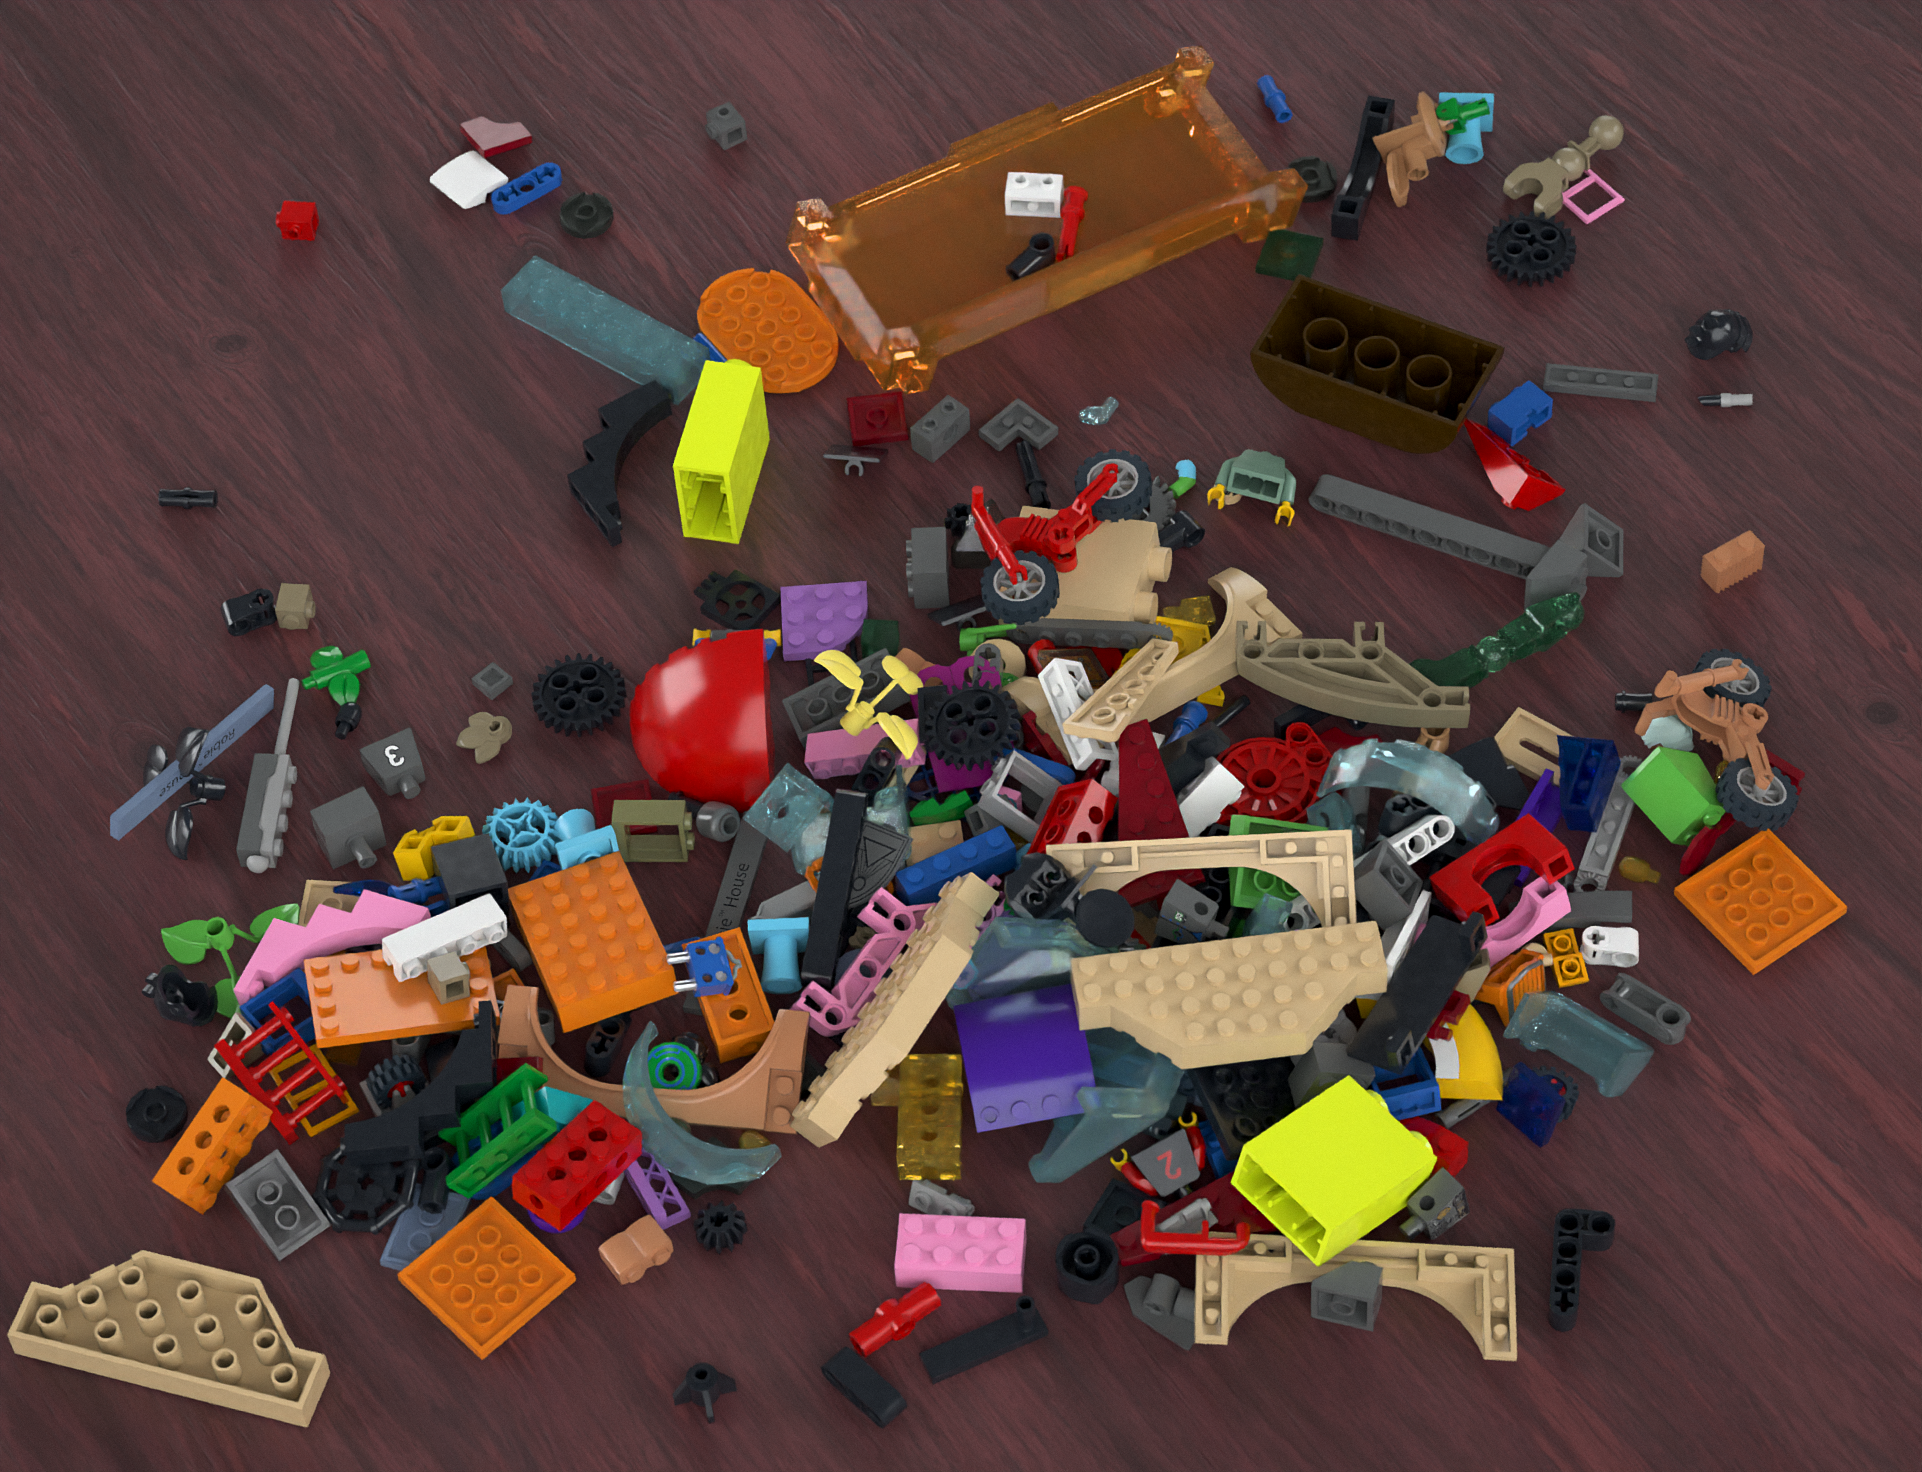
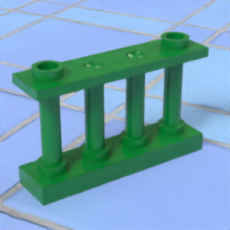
[438,1063,557,1199]

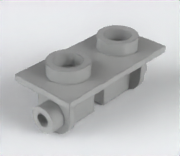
[908,1179,975,1216]
[1155,1198,1218,1255]

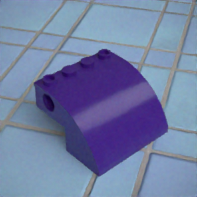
[953,983,1100,1133]

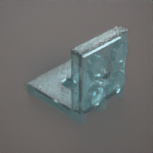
[743,762,834,852]

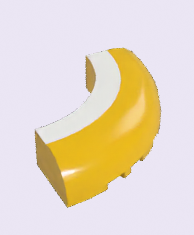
[1356,992,1503,1100]

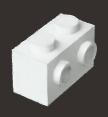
[1005,172,1064,218]

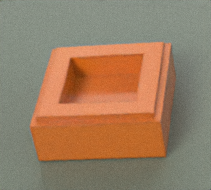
[492,968,525,1001]

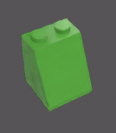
[1621,746,1726,846]

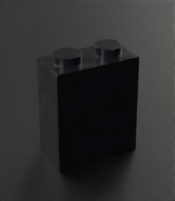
[431,833,509,910]

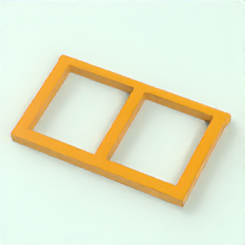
[269,1044,359,1137]

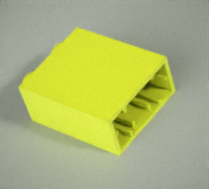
[673,359,770,544]
[1231,1075,1437,1267]

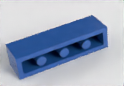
[895,825,1017,906]

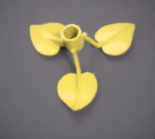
[813,650,923,760]

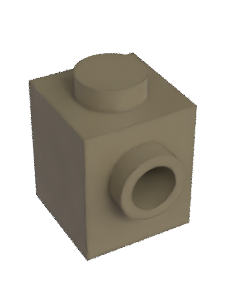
[275,583,316,630]
[427,951,470,1005]

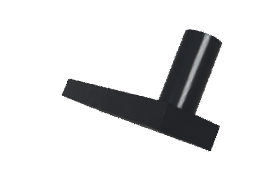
[919,1295,1048,1384]

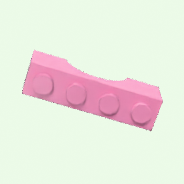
[1480,877,1571,968]

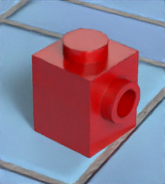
[276,201,319,241]

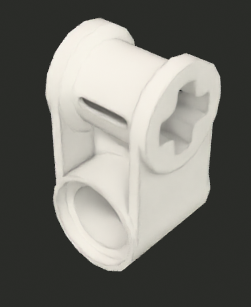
[1579,926,1639,967]

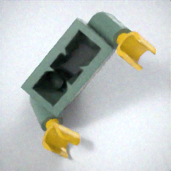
[1207,449,1296,526]

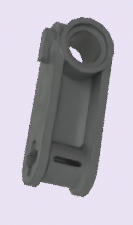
[1599,973,1691,1045]

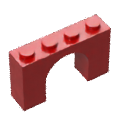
[1429,813,1575,926]

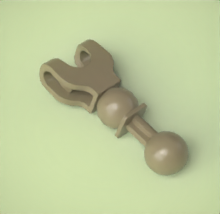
[1503,115,1624,219]

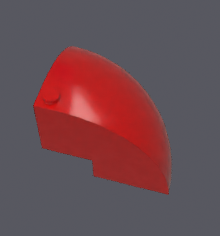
[629,629,775,814]

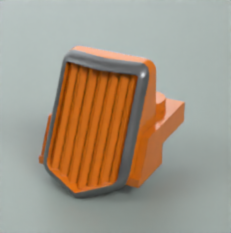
[1474,949,1547,1029]

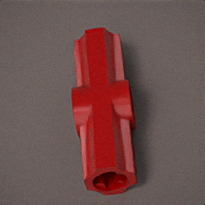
[849,1282,941,1358]

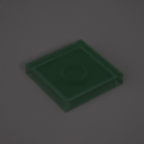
[1256,227,1324,281]

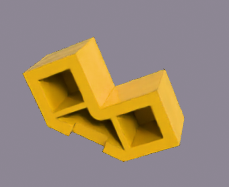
[393,816,475,881]

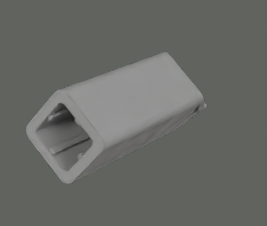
[751,875,820,922]

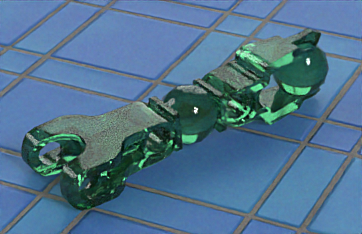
[1409,592,1584,689]

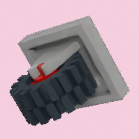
[359,1054,429,1117]

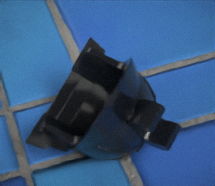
[1684,309,1753,360]
[141,964,218,1027]

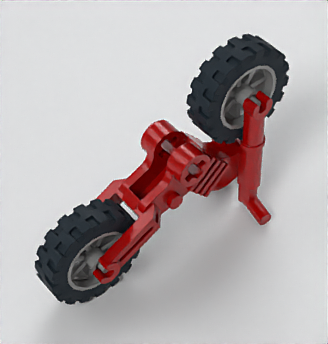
[971,449,1153,625]

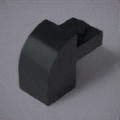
[1140,1087,1195,1140]

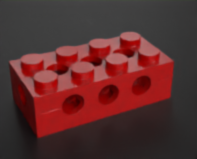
[1027,779,1118,881]
[512,1100,642,1232]

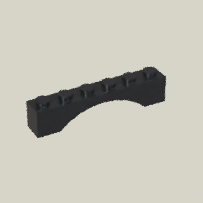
[1331,95,1395,241]

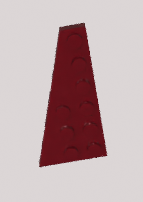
[1118,719,1206,908]
[1110,1171,1282,1267]

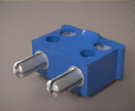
[666,937,742,997]

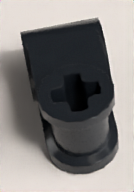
[220,588,277,636]

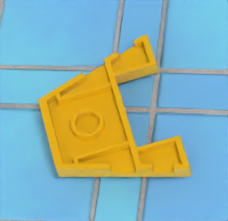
[1112,616,1225,707]

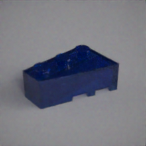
[1557,735,1621,833]

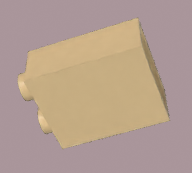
[999,506,1172,633]

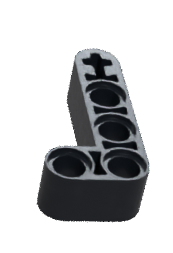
[1378,775,1496,838]
[1548,1208,1615,1332]

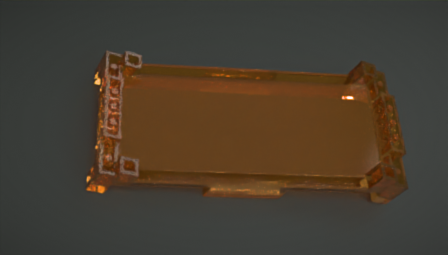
[785,45,1308,394]

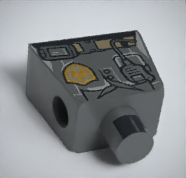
[1399,1168,1470,1241]

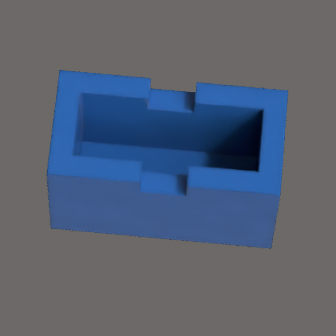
[1487,380,1553,447]

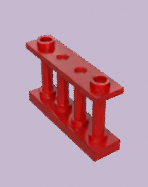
[214,1001,349,1146]

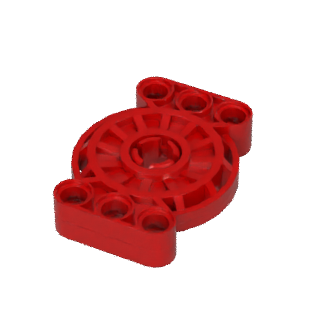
[1204,722,1344,835]

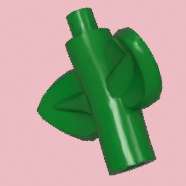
[301,646,371,706]

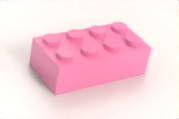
[894,1213,1027,1293]

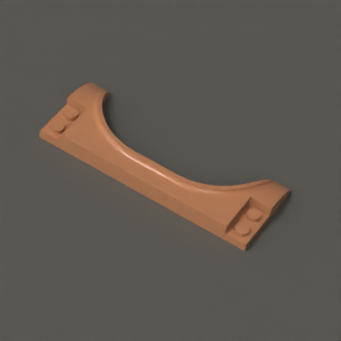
[498,985,810,1135]

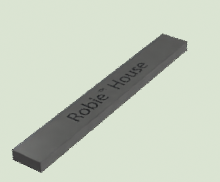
[683,811,773,1016]

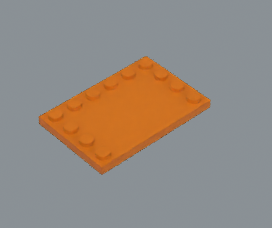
[303,946,500,1048]

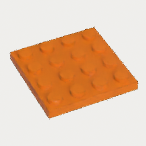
[1674,829,1847,975]
[397,1196,576,1360]

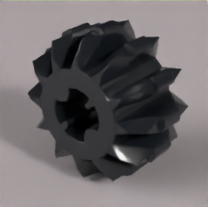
[693,1199,747,1255]

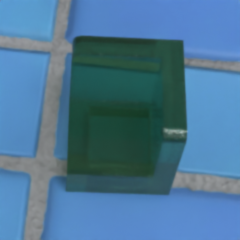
[861,619,900,659]

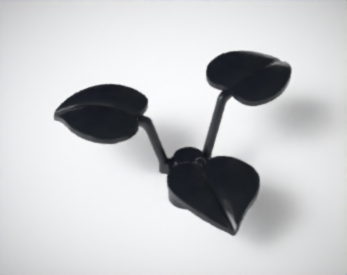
[143,727,226,860]

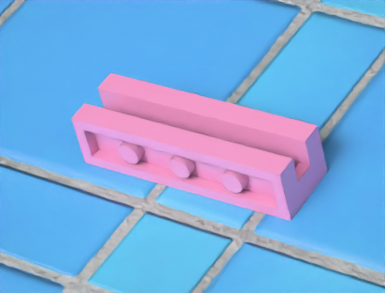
[804,719,926,779]

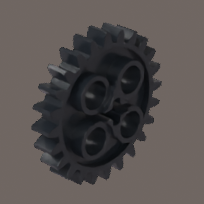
[1486,211,1576,287]
[531,653,627,737]
[925,679,1022,771]

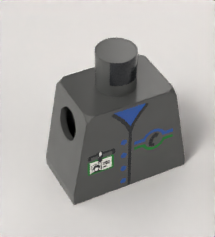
[1154,879,1230,945]

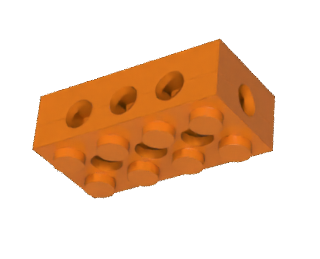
[682,927,775,1063]
[152,1077,273,1215]

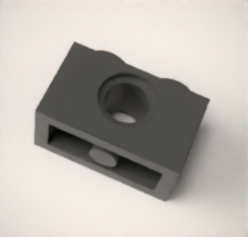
[910,395,971,463]

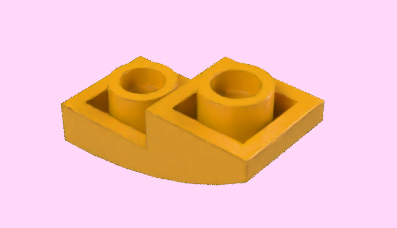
[1542,928,1589,988]

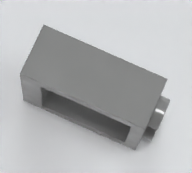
[977,750,1063,843]

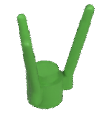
[959,623,1016,667]

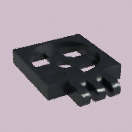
[694,569,781,630]

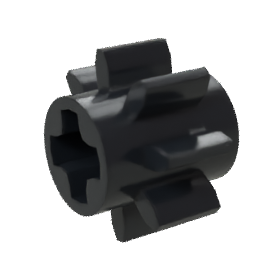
[944,503,976,538]

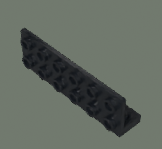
[1346,911,1488,1075]

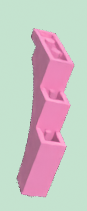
[233,890,431,1006]

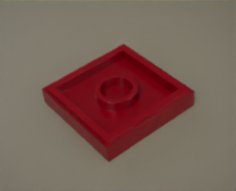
[846,391,909,446]
[590,779,658,835]

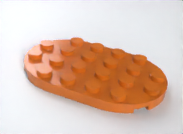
[697,268,839,393]

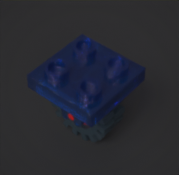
[1496,1062,1579,1148]

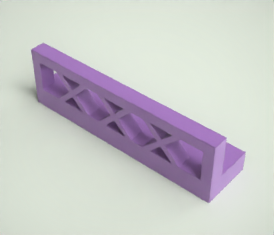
[624,1119,691,1230]

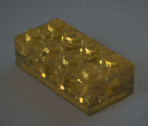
[897,1054,964,1180]

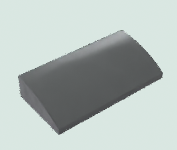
[782,648,911,750]

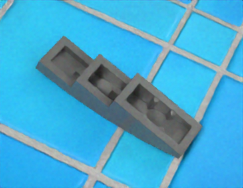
[1509,891,1632,933]

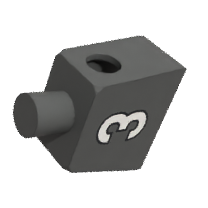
[359,727,426,799]

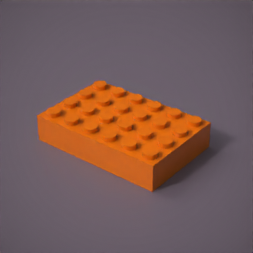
[508,851,679,1033]

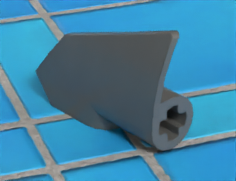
[1123,1274,1195,1351]

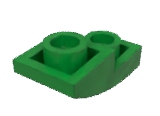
[909,790,973,826]

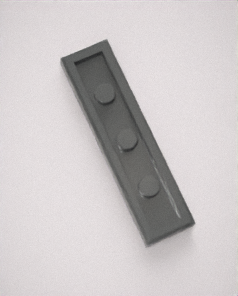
[1543,363,1659,402]

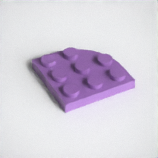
[781,581,868,661]

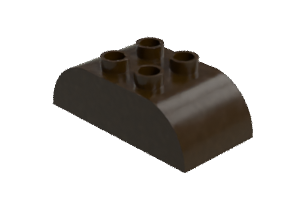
[1250,274,1505,454]

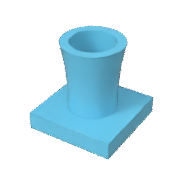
[1439,92,1494,164]
[554,809,619,870]
[748,917,810,994]

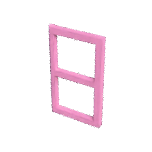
[1562,169,1625,224]

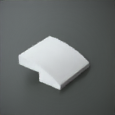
[430,150,508,209]

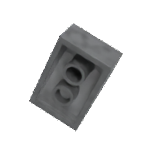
[224,1149,331,1261]

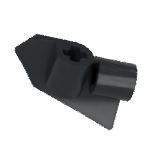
[1444,737,1529,811]

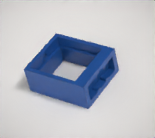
[239,968,315,1055]
[1367,1046,1442,1120]

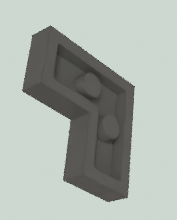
[979,398,1058,451]

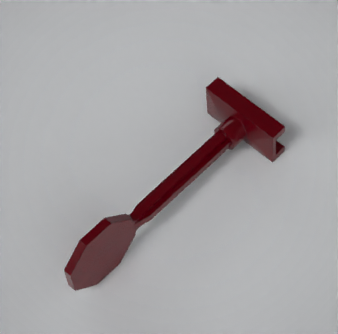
[1679,749,1805,876]

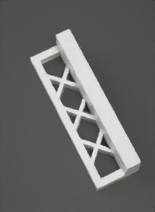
[1038,658,1119,771]
[1381,890,1431,986]

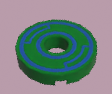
[641,1042,702,1090]

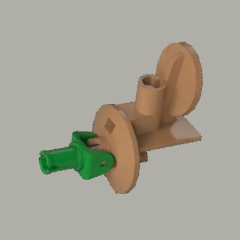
[1373,91,1490,207]

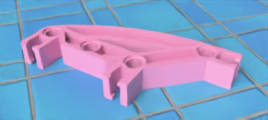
[789,874,1006,1037]

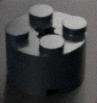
[1055,1228,1120,1305]

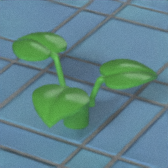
[161,904,300,1019]

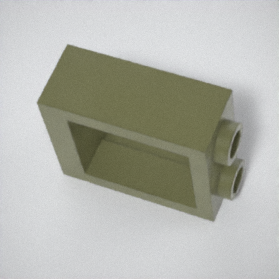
[611,800,695,862]

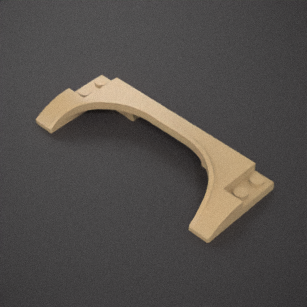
[1002,567,1303,765]
[1046,829,1357,967]
[1194,1231,1517,1361]

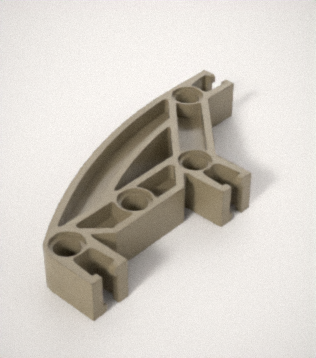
[1235,621,1470,728]

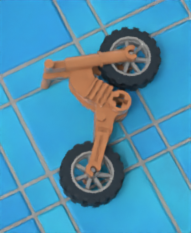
[1634,649,1799,831]

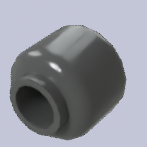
[696,801,740,842]

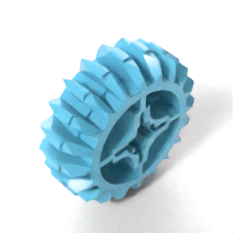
[482,797,561,874]

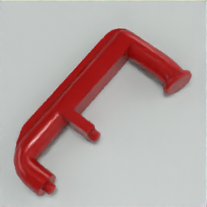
[1141,1200,1250,1256]

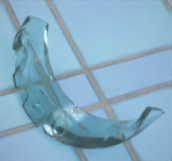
[1316,739,1500,845]
[623,1021,782,1185]

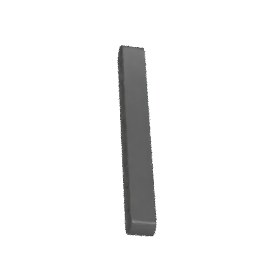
[1308,474,1550,580]

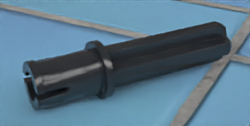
[1015,440,1051,509]

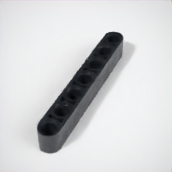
[801,789,868,990]

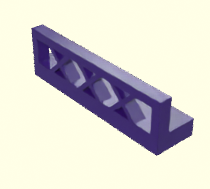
[1514,768,1572,888]

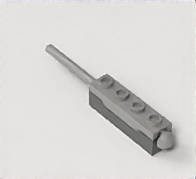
[236,678,300,873]

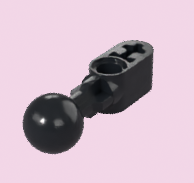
[584,1005,646,1077]

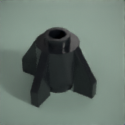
[672,1361,737,1424]

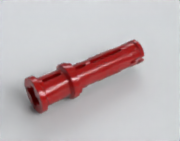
[1056,186,1088,264]

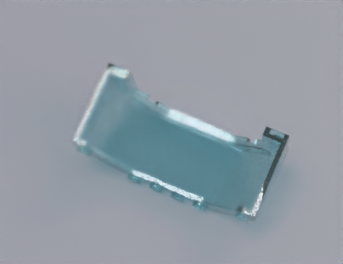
[945,917,1186,1183]

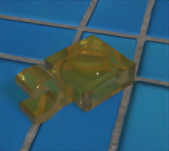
[1163,595,1216,625]

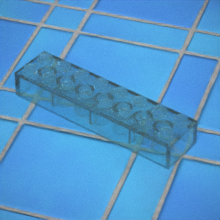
[501,255,710,405]

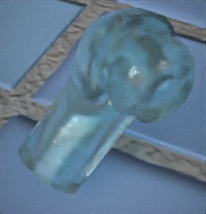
[1079,397,1119,425]

